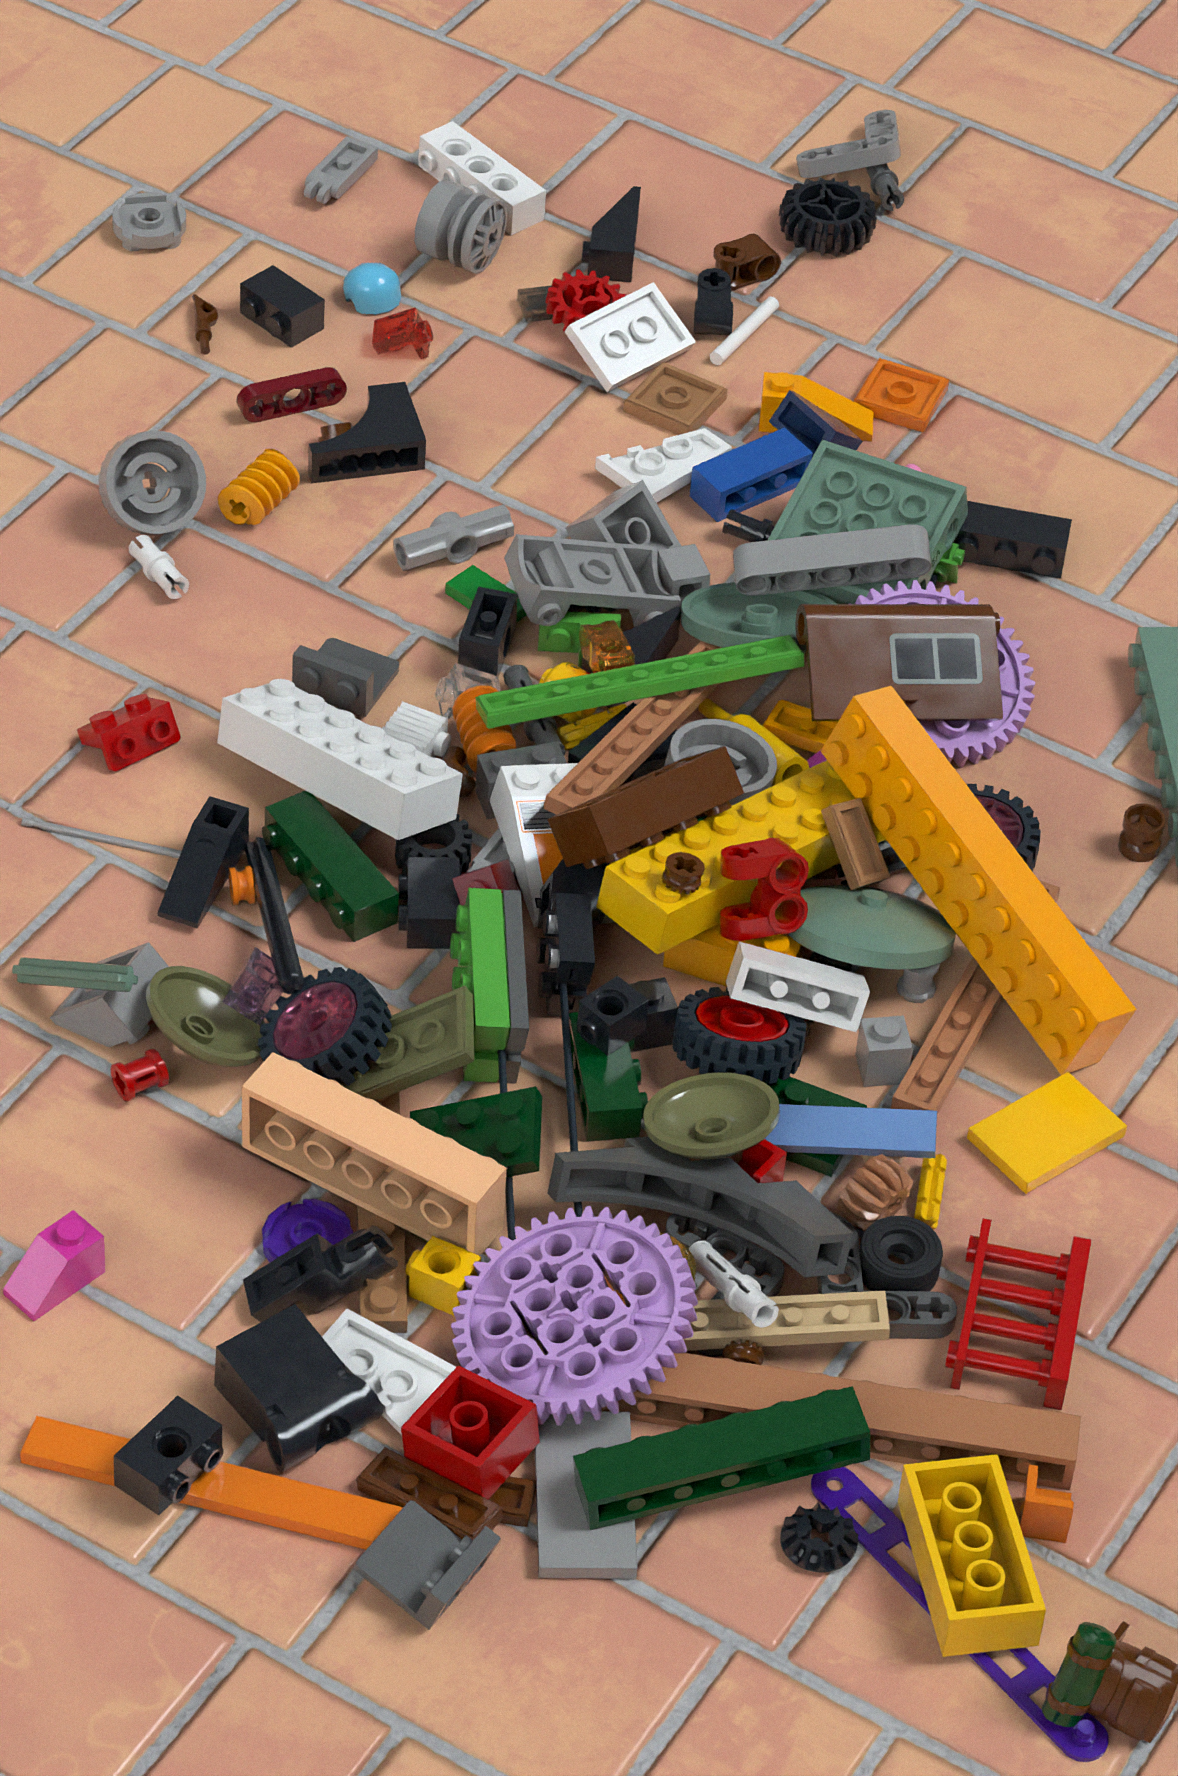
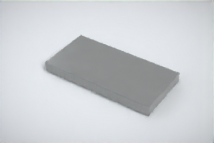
[535,1411,637,1579]

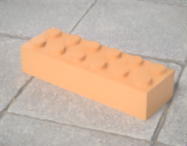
[242,1052,507,1256]

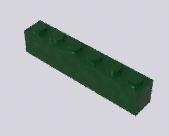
[573,1386,870,1530]

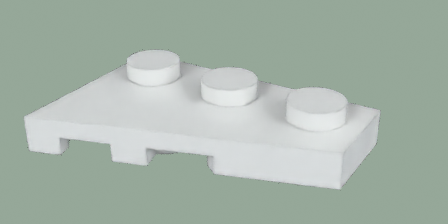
[595,428,732,503]
[322,1308,456,1435]

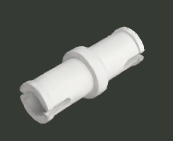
[129,535,189,599]

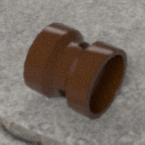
[1118,804,1166,862]

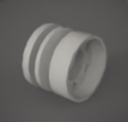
[414,179,507,274]

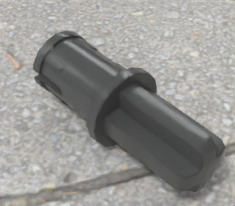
[866,163,904,211]

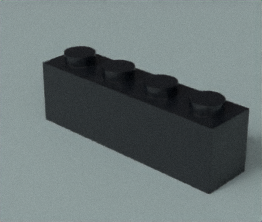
[953,501,1072,579]

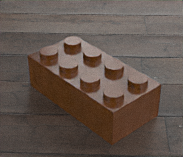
[547,746,744,869]

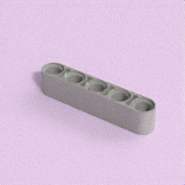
[733,525,932,596]

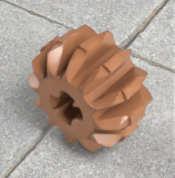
[837,1154,913,1232]

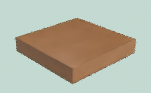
[623,362,728,435]

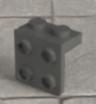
[292,638,399,717]

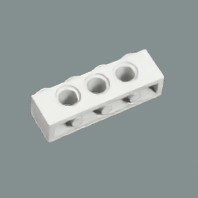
[418,121,546,235]

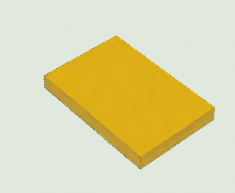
[967,1072,1127,1194]

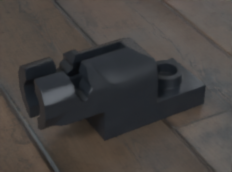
[243,1225,398,1322]

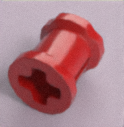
[110,1048,169,1102]

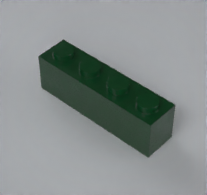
[262,791,399,942]

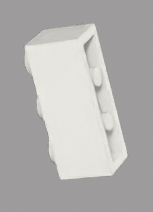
[726,941,870,1032]

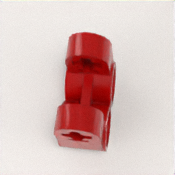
[720,838,809,941]

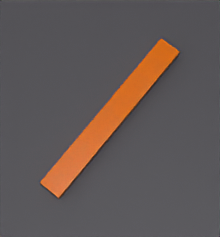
[20,1416,403,1550]

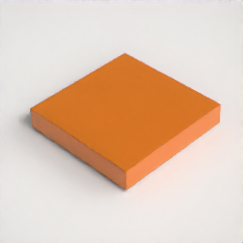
[854,358,950,432]

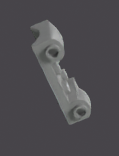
[504,534,681,627]

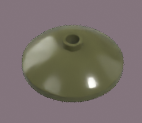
[146,966,265,1067]
[643,1073,780,1159]

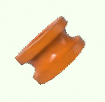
[228,866,255,906]

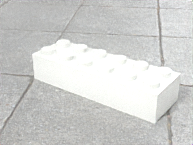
[217,679,463,840]

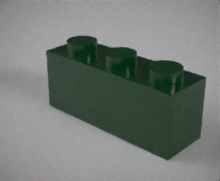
[569,1012,648,1142]

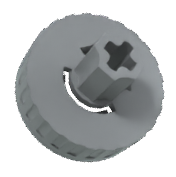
[98,430,206,535]
[664,719,777,806]

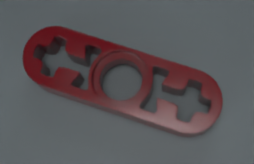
[236,367,347,422]

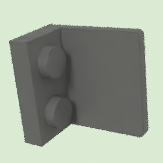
[354,1500,501,1630]

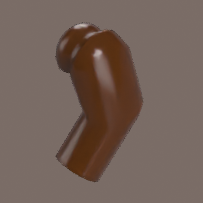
[442,746,476,797]

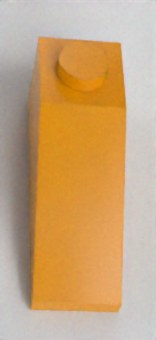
[758,372,874,442]

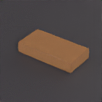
[821,797,890,890]

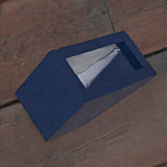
[769,390,863,457]

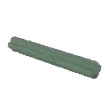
[12,957,138,992]

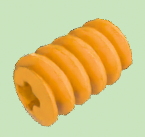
[218,449,300,525]

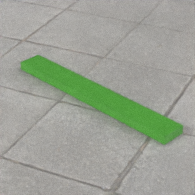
[476,635,804,729]

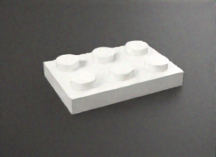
[565,282,696,392]

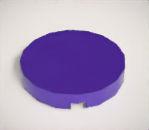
[262,1199,353,1263]

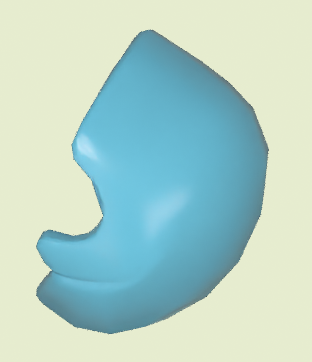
[343,263,401,315]

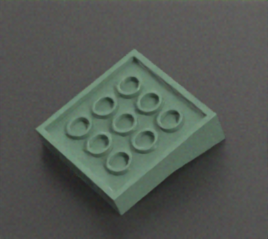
[767,440,968,604]

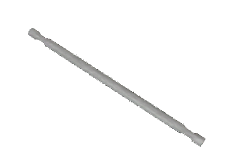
[21,817,181,858]

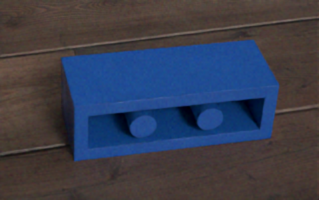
[690,427,813,522]

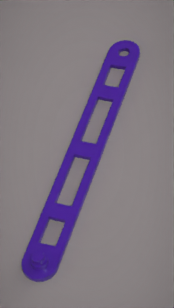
[811,1467,1109,1762]

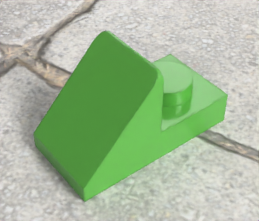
[538,612,621,668]

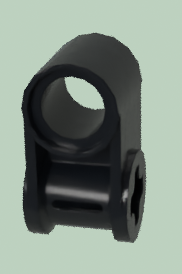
[694,268,733,335]

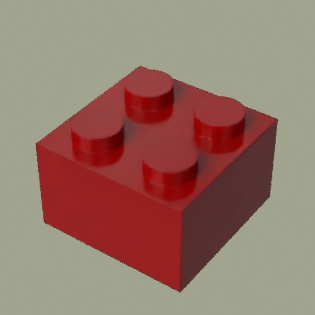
[401,1365,540,1500]

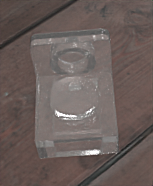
[435,663,501,719]

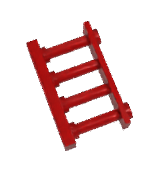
[945,1218,1092,1410]

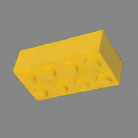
[898,1454,1046,1657]

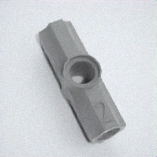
[393,504,514,571]

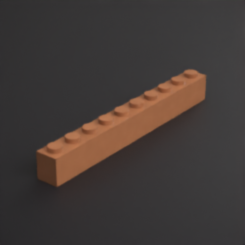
[601,1349,1081,1490]

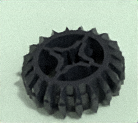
[779,177,877,257]

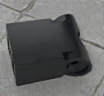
[214,1304,383,1473]

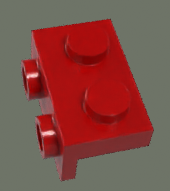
[77,694,181,772]

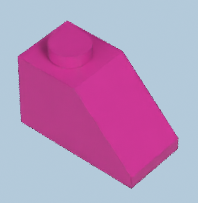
[3,1210,105,1321]

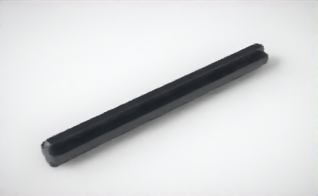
[245,837,304,994]

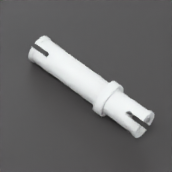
[686,1241,779,1328]

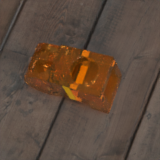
[579,620,635,673]

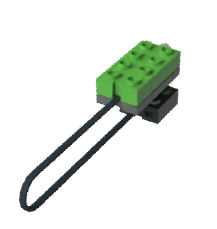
[450,888,595,1241]

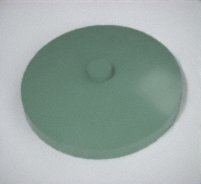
[681,582,837,651]
[789,885,956,969]

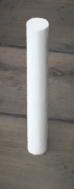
[710,296,779,365]

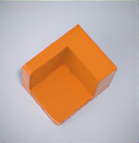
[1019,1465,1074,1543]

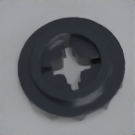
[780,1502,859,1573]

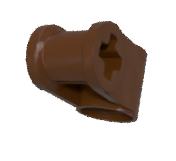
[713,233,781,291]

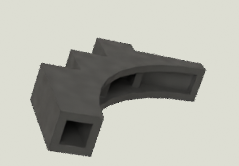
[547,1137,853,1277]

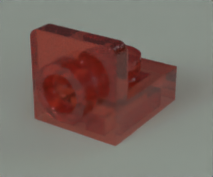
[372,308,433,359]

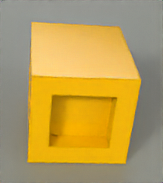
[406,1235,482,1316]

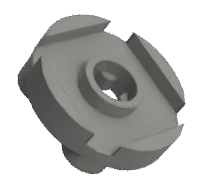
[112,192,186,251]

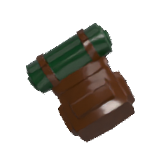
[1042,1621,1178,1743]

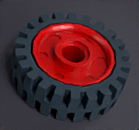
[672,987,806,1084]

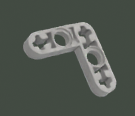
[796,110,901,178]

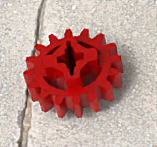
[545,269,626,332]

